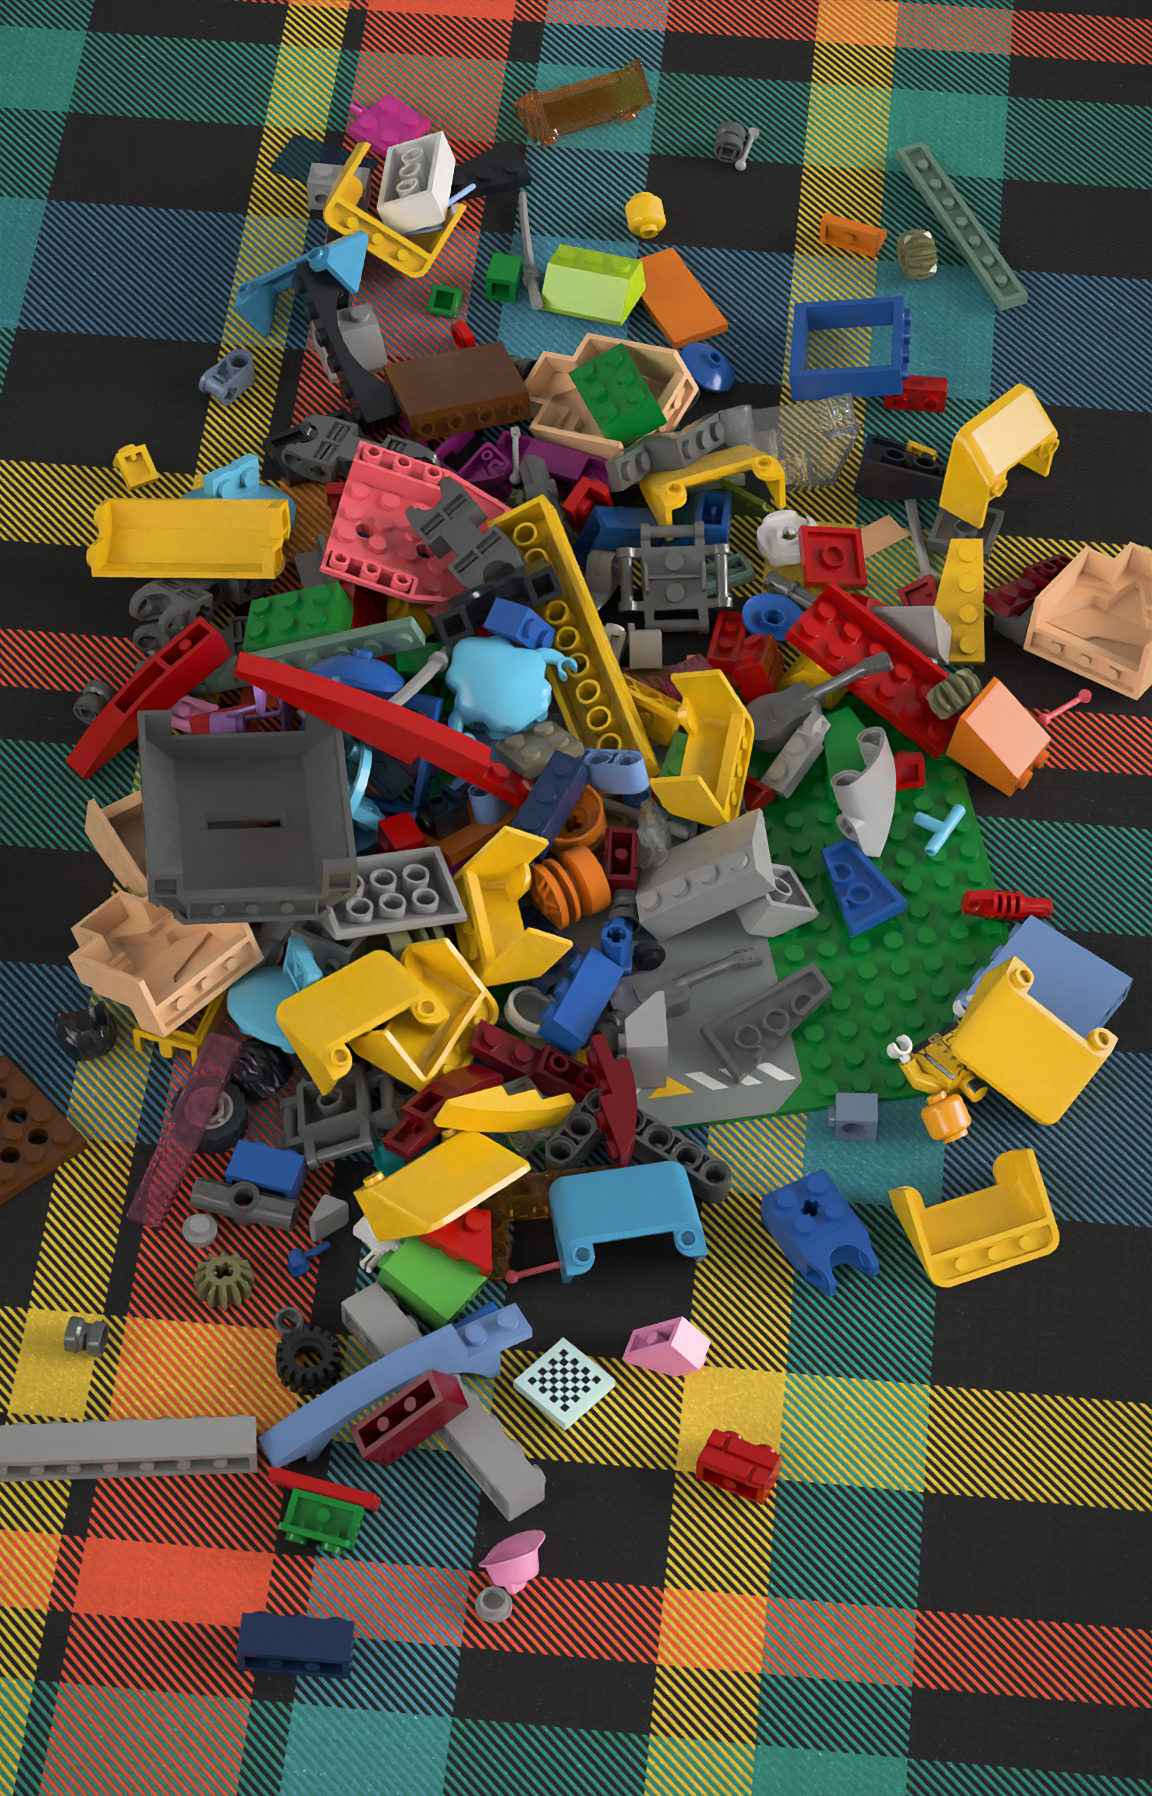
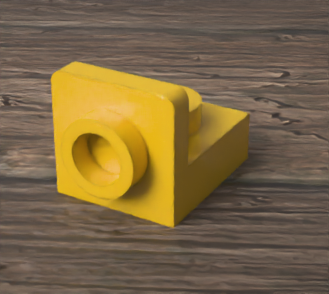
[113,444,159,491]

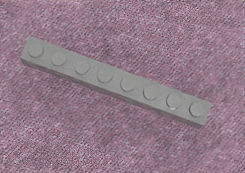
[341,1282,546,1521]
[0,1414,258,1482]

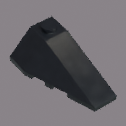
[853,433,948,500]

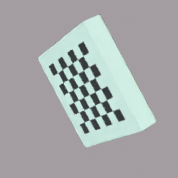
[513,1337,615,1430]

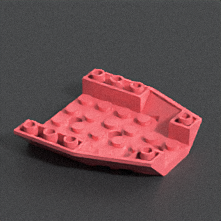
[318,440,512,605]

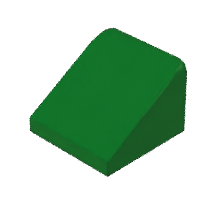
[426,283,464,319]

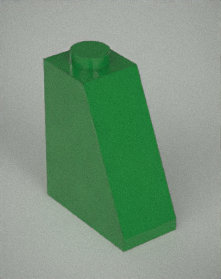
[821,706,867,804]

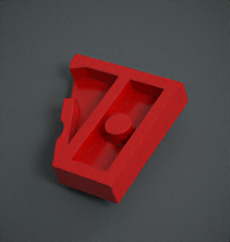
[419,1208,492,1277]

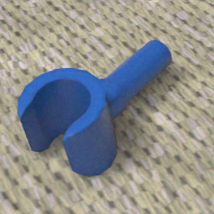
[287,1241,331,1277]

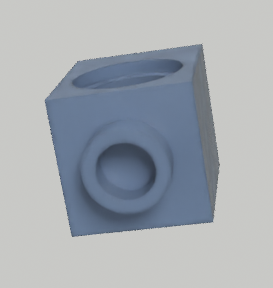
[828,1092,878,1142]

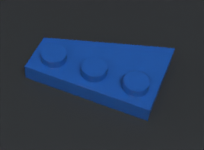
[821,837,907,938]

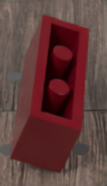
[350,1369,469,1466]

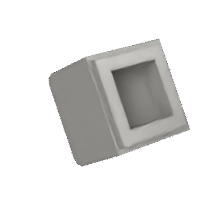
[309,1194,349,1242]

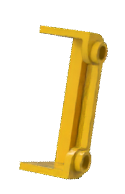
[640,445,786,541]
[348,938,499,1092]
[276,950,450,1096]
[951,956,1118,1126]
[353,1128,531,1242]
[888,1148,1059,1287]

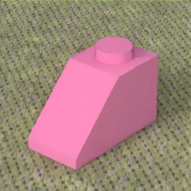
[622,1316,711,1377]

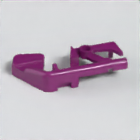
[400,419,513,489]

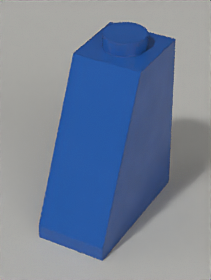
[572,506,665,574]

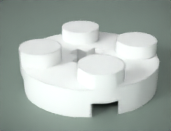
[756,510,818,567]

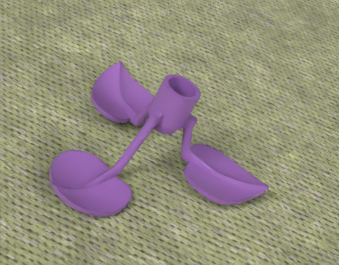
[210,685,292,734]

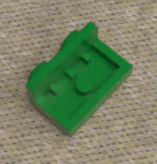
[277,1488,366,1555]

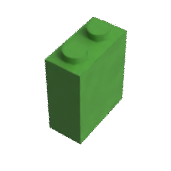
[376,1235,491,1330]

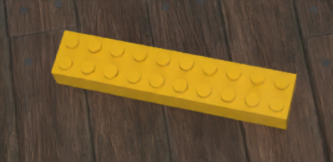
[487,494,661,799]

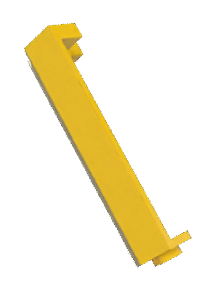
[86,498,291,579]

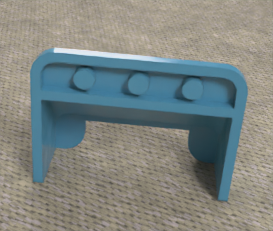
[234,230,369,337]
[548,1161,708,1284]

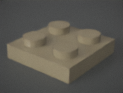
[494,720,585,779]

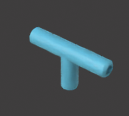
[913,804,966,856]

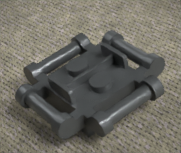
[616,521,733,634]
[279,1059,399,1171]

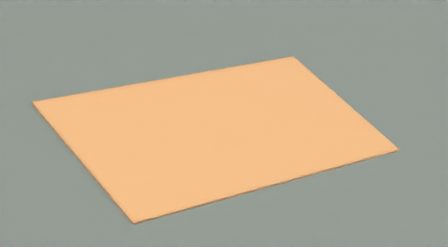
[861,515,909,559]

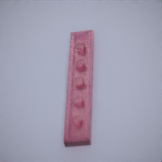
[126,1031,243,1231]

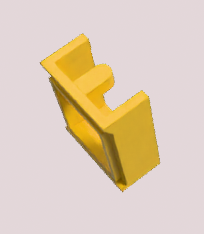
[133,989,228,1069]

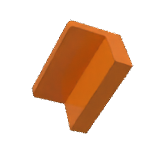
[819,213,887,258]

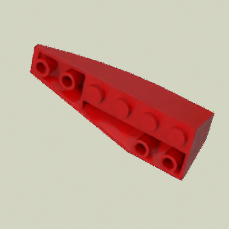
[66,616,233,781]

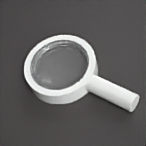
[504,986,583,1058]

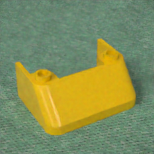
[323,142,467,278]
[939,383,1059,529]
[649,669,754,828]
[452,825,573,987]

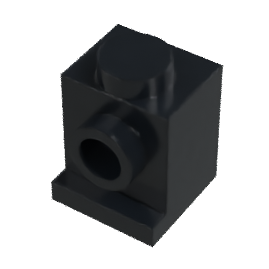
[415,785,471,841]

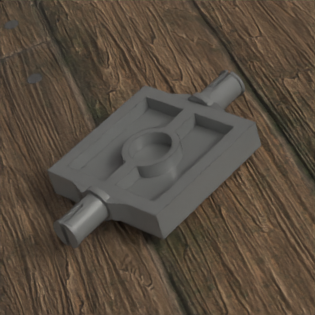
[926,507,1004,563]

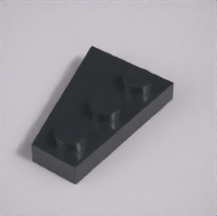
[449,138,531,203]

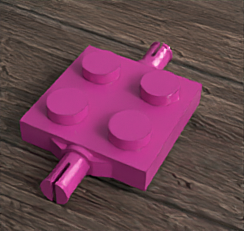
[348,94,431,158]

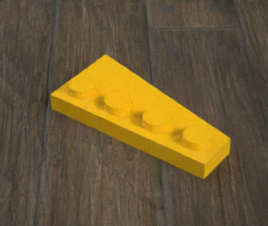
[934,539,985,665]

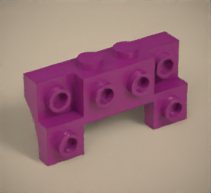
[481,430,612,501]

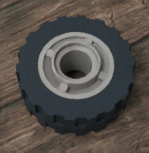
[171,1076,249,1155]

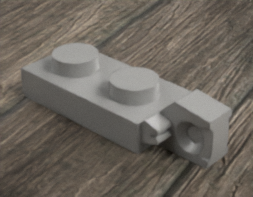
[760,711,831,799]

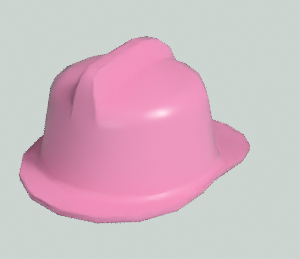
[478,1530,546,1595]

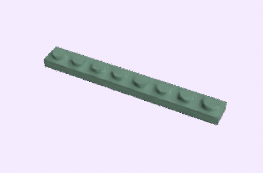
[896,141,1028,311]
[188,616,426,698]

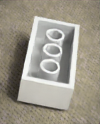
[376,131,456,236]

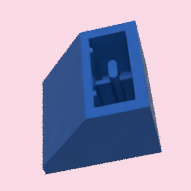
[664,490,732,560]

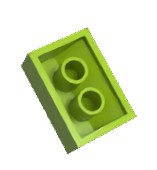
[540,244,646,326]

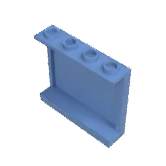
[953,915,1133,1039]

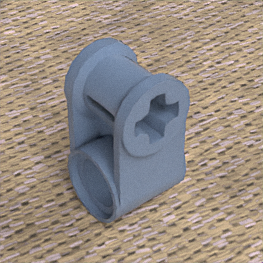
[199,349,255,406]

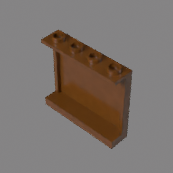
[383,341,532,442]

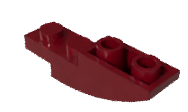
[982,554,1073,618]
[466,1019,599,1103]
[586,1033,637,1168]
[381,1064,504,1162]

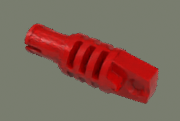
[960,889,1053,921]

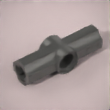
[518,454,564,528]
[190,1177,300,1232]

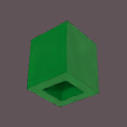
[486,253,523,303]

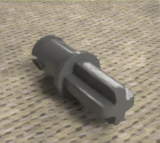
[763,571,818,611]

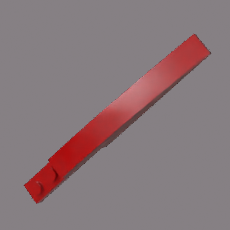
[233,651,536,809]

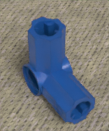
[599,917,633,978]

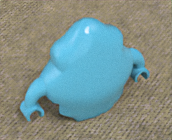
[445,635,577,740]

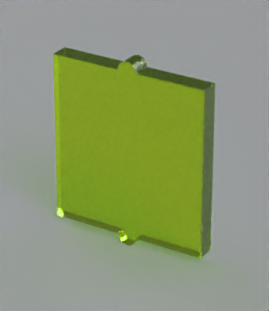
[718,477,774,515]

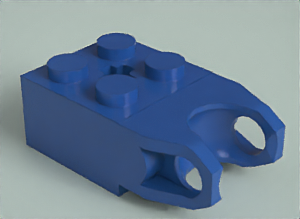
[761,1168,879,1297]

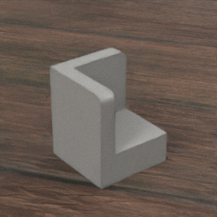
[628,623,662,669]

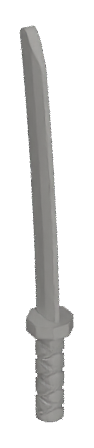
[519,191,543,310]
[905,499,937,580]
[388,641,458,706]

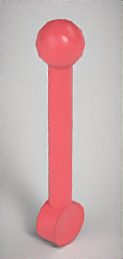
[1038,689,1092,726]
[505,1261,560,1284]

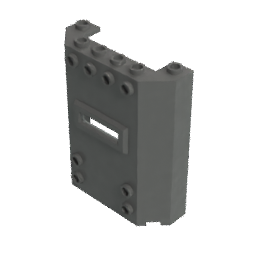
[137,710,358,925]

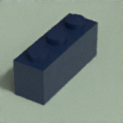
[510,749,590,861]
[237,1611,355,1679]

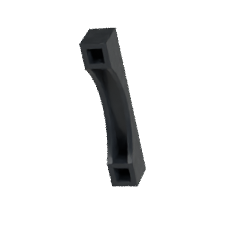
[292,261,401,435]

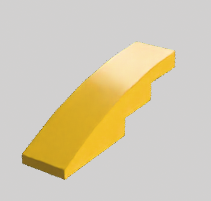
[434,1085,576,1133]

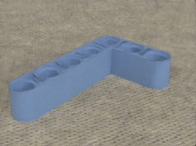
[468,748,649,825]

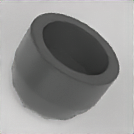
[274,1307,304,1337]

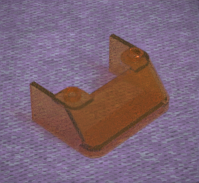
[513,58,654,147]

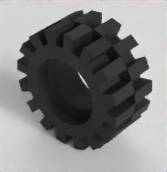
[275,1325,341,1395]

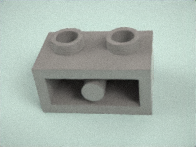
[307,163,371,213]
[291,920,367,976]

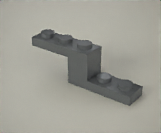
[605,413,724,492]

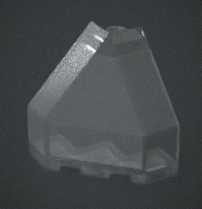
[719,393,863,491]

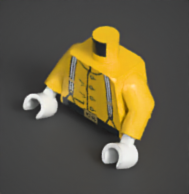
[887,995,988,1102]

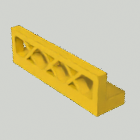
[622,673,682,746]

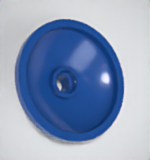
[309,648,407,692]

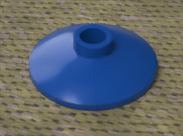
[680,343,735,393]
[742,593,803,643]

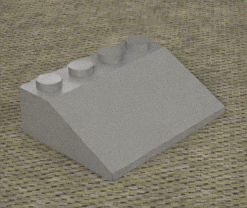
[635,808,776,942]
[318,846,468,940]

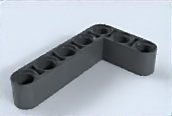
[544,1088,731,1204]

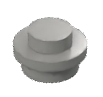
[182,1214,218,1248]
[475,1586,512,1623]

